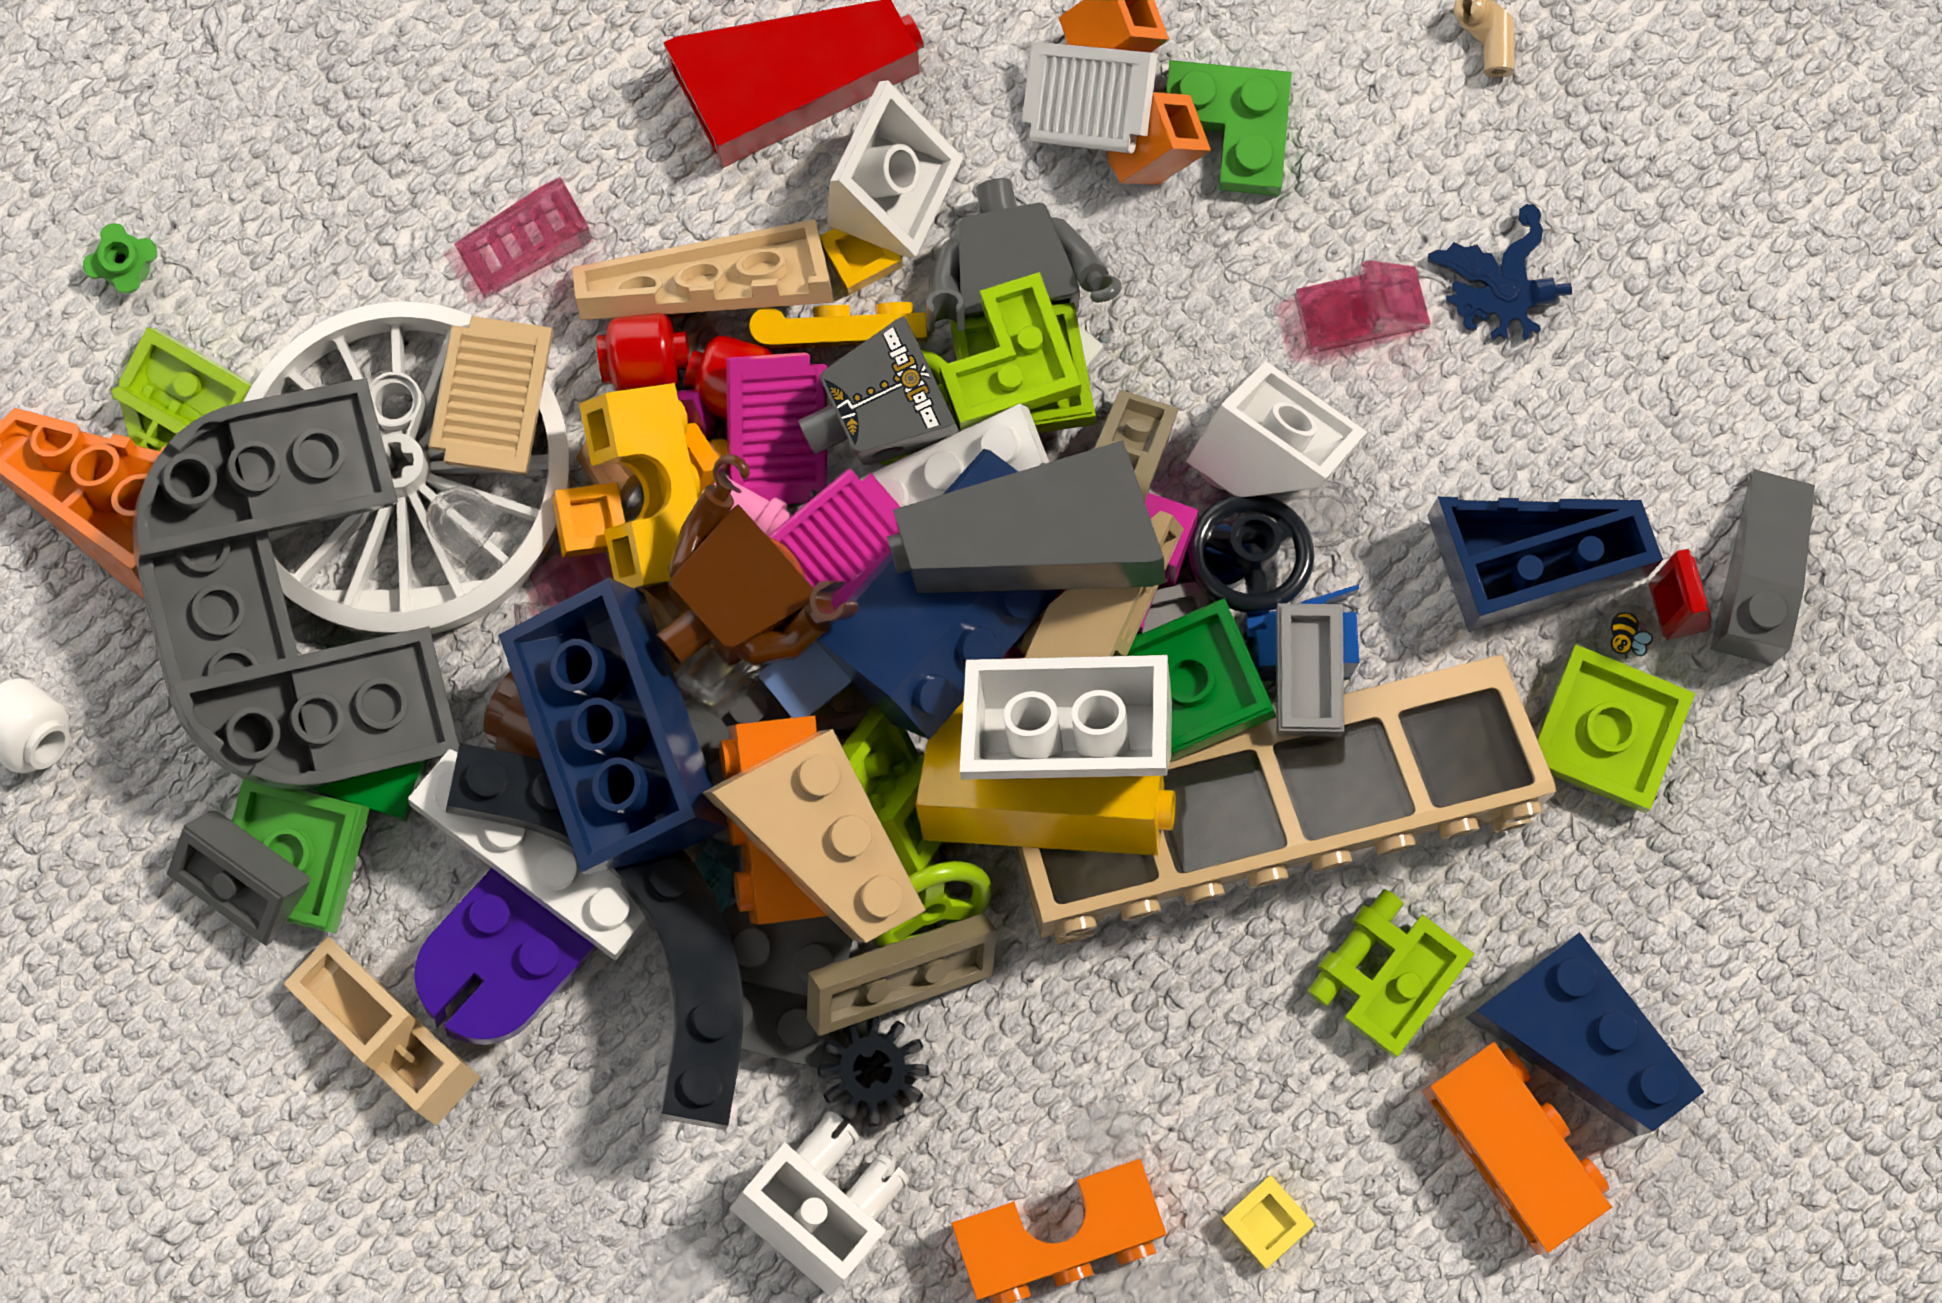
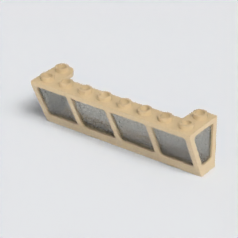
[1016,654,1557,945]

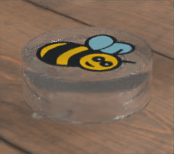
[1594,604,1662,669]

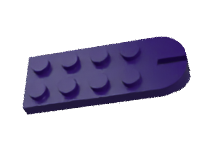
[414,848,687,1045]

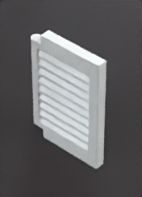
[1022,42,1158,153]

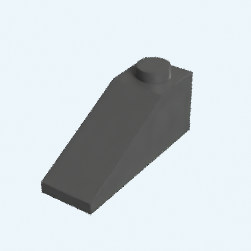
[1710,469,1815,666]

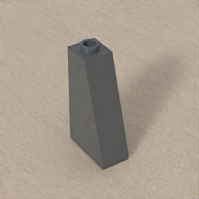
[887,440,1165,593]

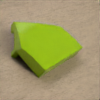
[111,327,253,451]

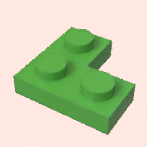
[1166,60,1292,196]

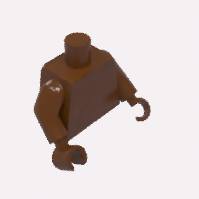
[656,454,858,666]

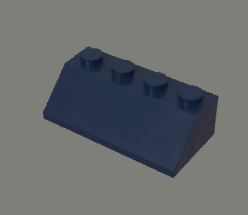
[816,449,1062,740]
[499,578,729,874]

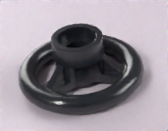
[1188,495,1315,613]

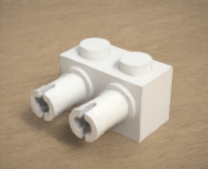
[729,1111,909,1295]

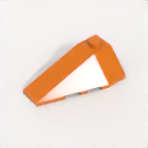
[0,408,165,600]

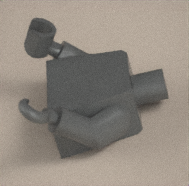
[926,178,1122,332]

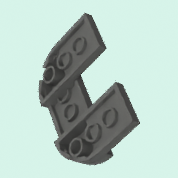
[132,378,459,790]

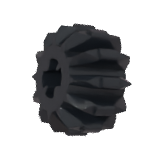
[817,1016,929,1128]

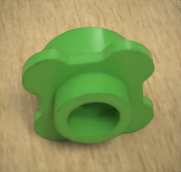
[83,223,158,294]

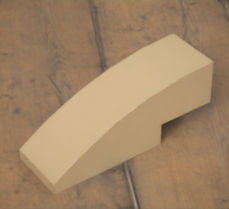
[283,936,481,1126]

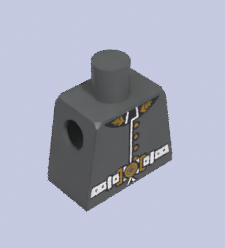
[798,316,960,465]

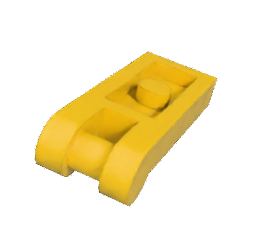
[749,302,927,349]

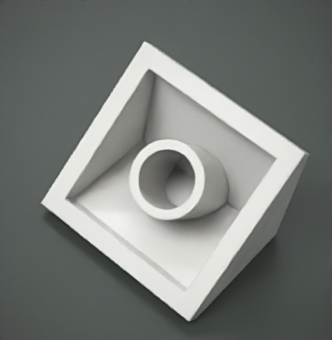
[827,80,963,258]

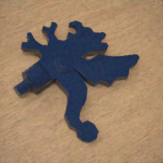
[1427,204,1572,342]

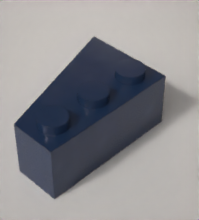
[1427,496,1663,633]
[1465,932,1704,1136]

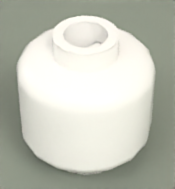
[0,678,70,774]

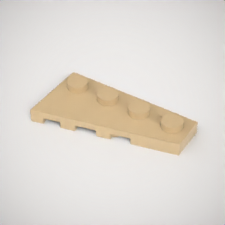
[572,219,834,320]

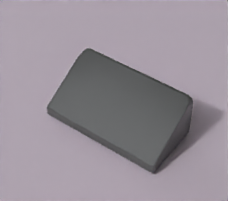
[167,810,311,946]

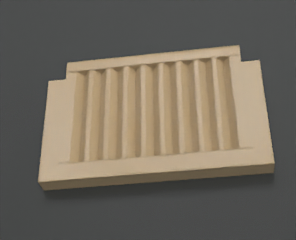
[428,316,554,476]

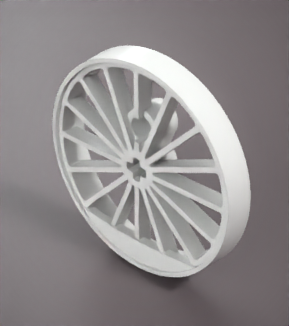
[243,302,570,637]

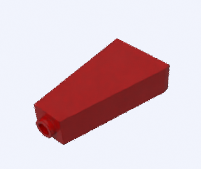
[663,0,924,168]

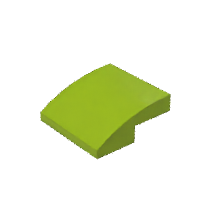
[842,706,942,876]

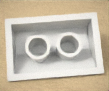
[960,655,1172,780]

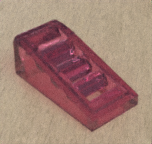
[454,176,593,299]

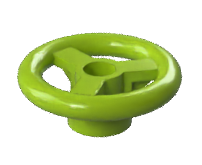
[874,860,992,947]

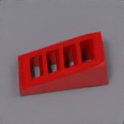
[1648,548,1712,640]

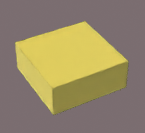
[1220,1175,1315,1270]

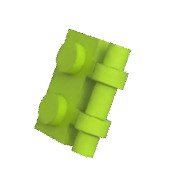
[1306,889,1475,1059]

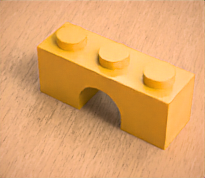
[579,383,700,589]

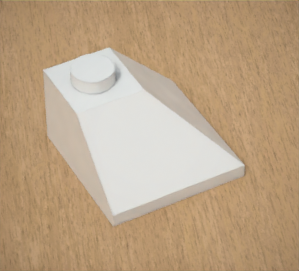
[1186,361,1367,497]

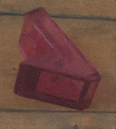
[1294,260,1431,354]

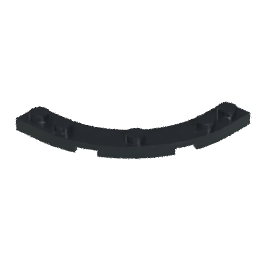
[446,743,743,1130]

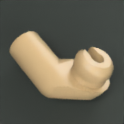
[1453,0,1515,78]

